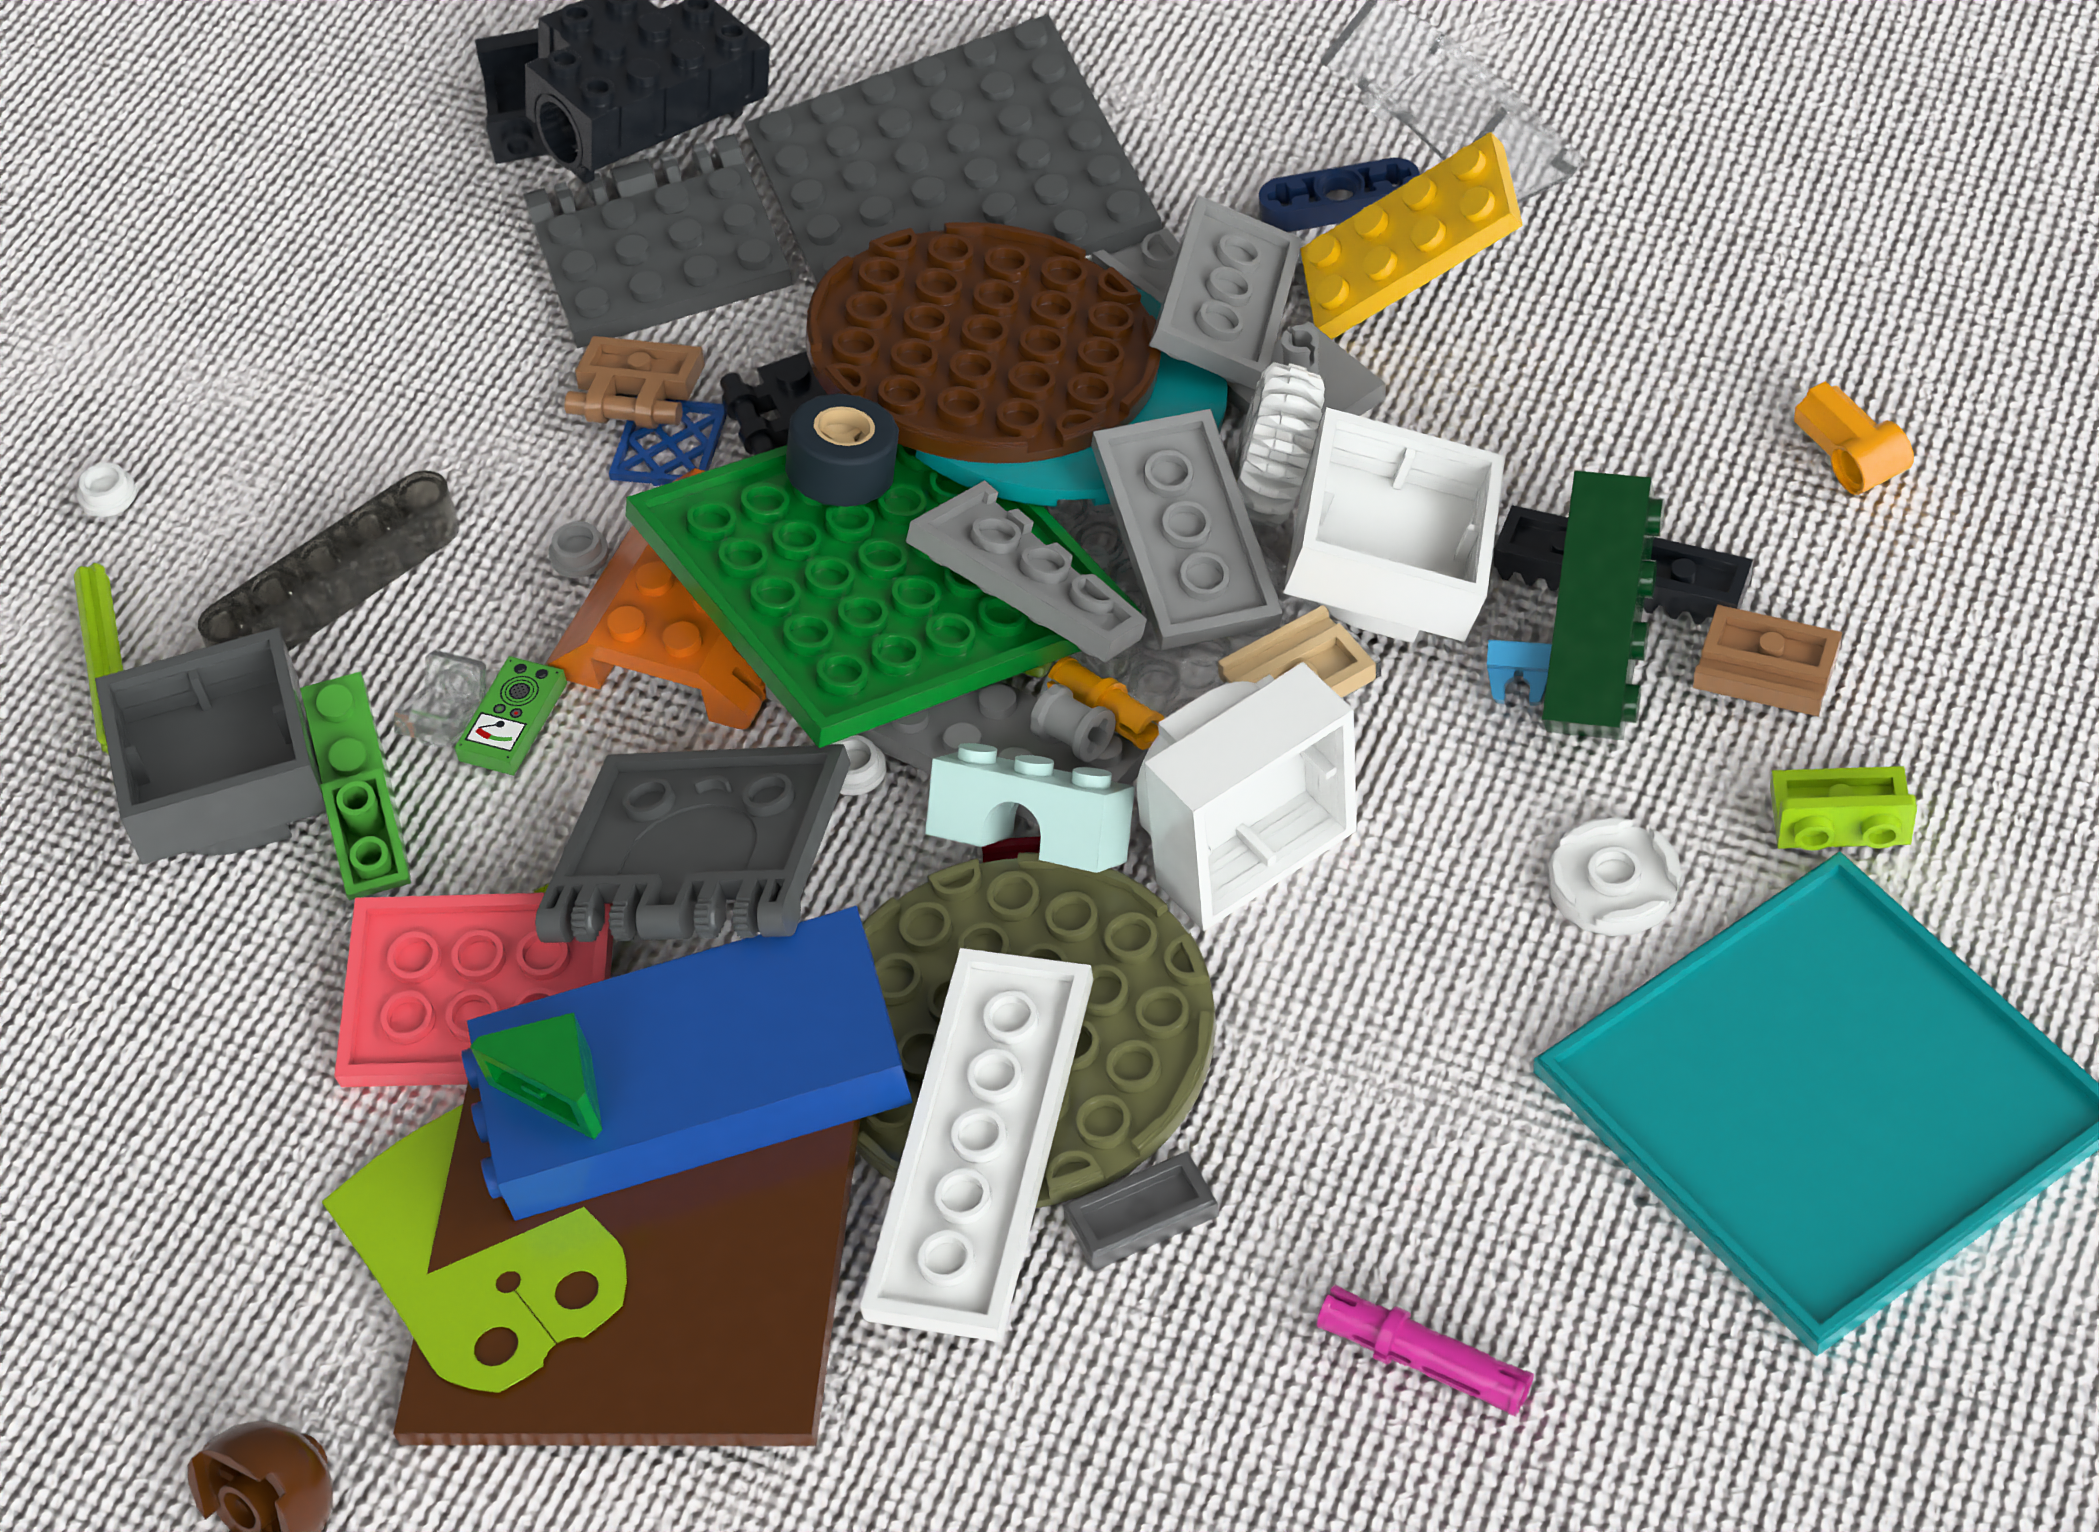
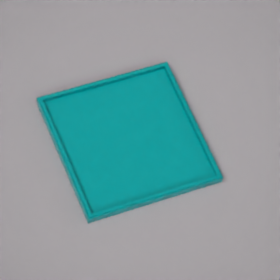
[1533,851,2099,1357]

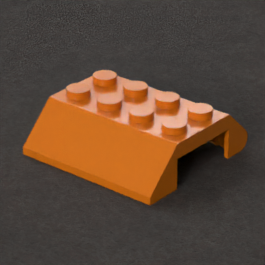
[545,468,767,730]

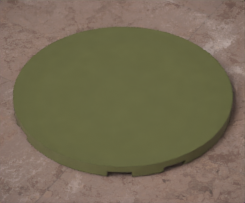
[856,852,1216,1208]

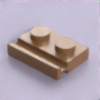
[1693,605,1843,717]

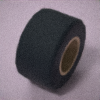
[785,393,899,507]

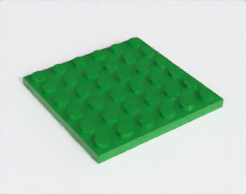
[625,443,1142,748]

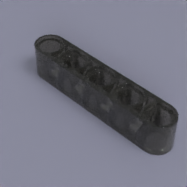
[198,470,460,652]

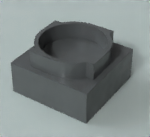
[95,627,327,865]

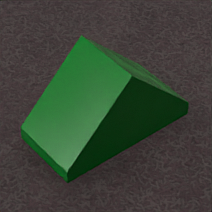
[470,1012,602,1140]

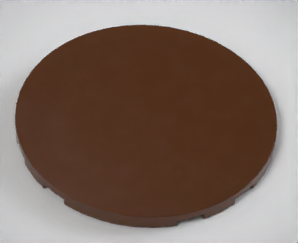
[806,222,1161,464]

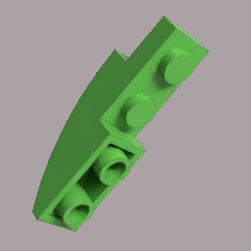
[300,671,412,901]

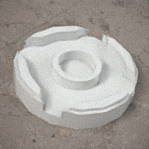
[1548,817,1682,937]

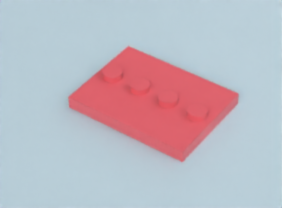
[334,893,613,1087]

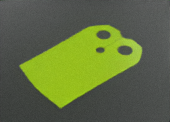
[322,1104,627,1393]

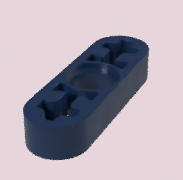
[1259,157,1420,232]

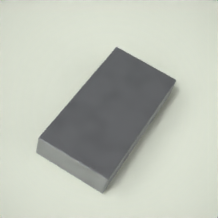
[1062,1151,1219,1272]

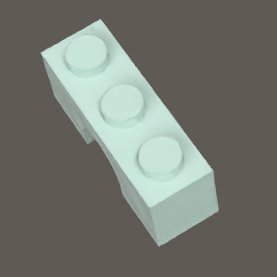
[925,743,1135,873]

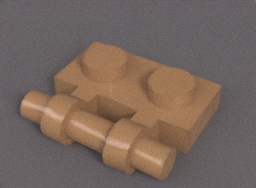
[564,336,705,429]

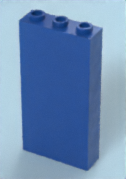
[461,906,913,1221]

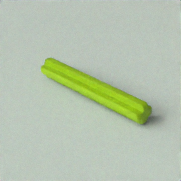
[73,563,123,754]

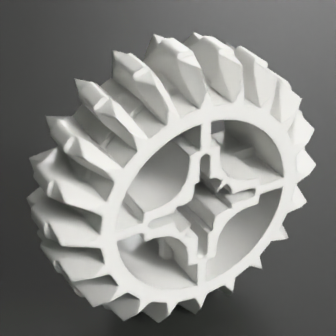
[1232,362,1325,528]

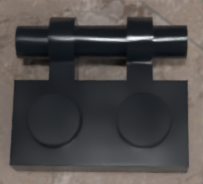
[720,351,828,456]

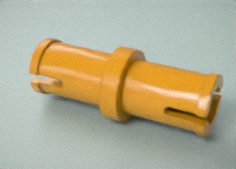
[1047,656,1165,750]

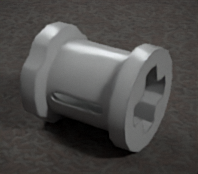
[1030,684,1116,762]

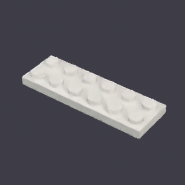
[860,948,1094,1342]

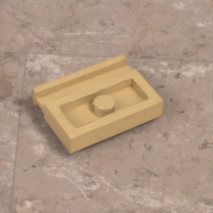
[1218,605,1376,698]

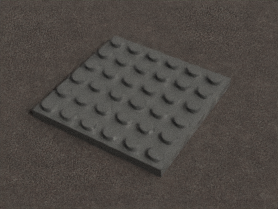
[744,14,1163,286]

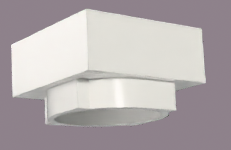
[1283,407,1505,643]
[1137,662,1357,931]

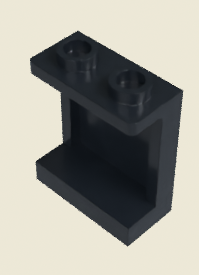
[475,28,578,164]

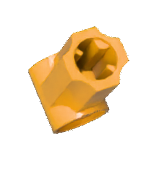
[1794,381,1914,495]

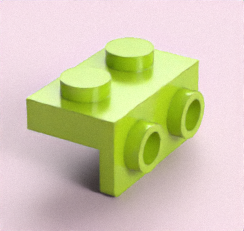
[1770,766,1917,850]

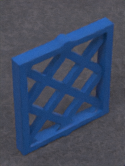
[608,397,727,486]

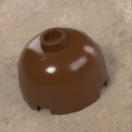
[187,1420,333,1532]

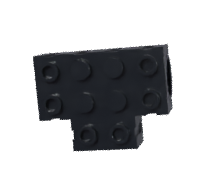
[525,0,770,184]

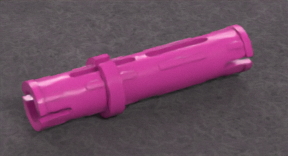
[1317,1285,1534,1417]

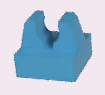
[1486,640,1552,706]

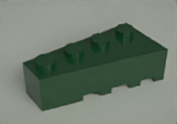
[1542,470,1665,740]

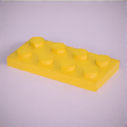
[1300,132,1523,339]

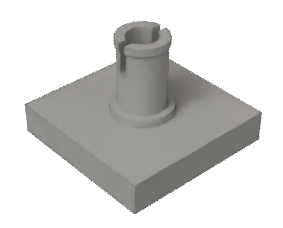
[1226,321,1386,428]

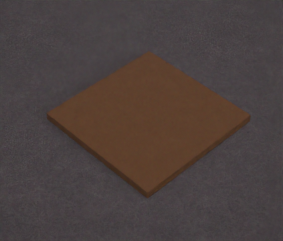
[393,1081,860,1446]

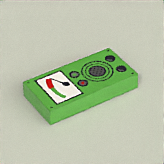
[454,656,567,776]

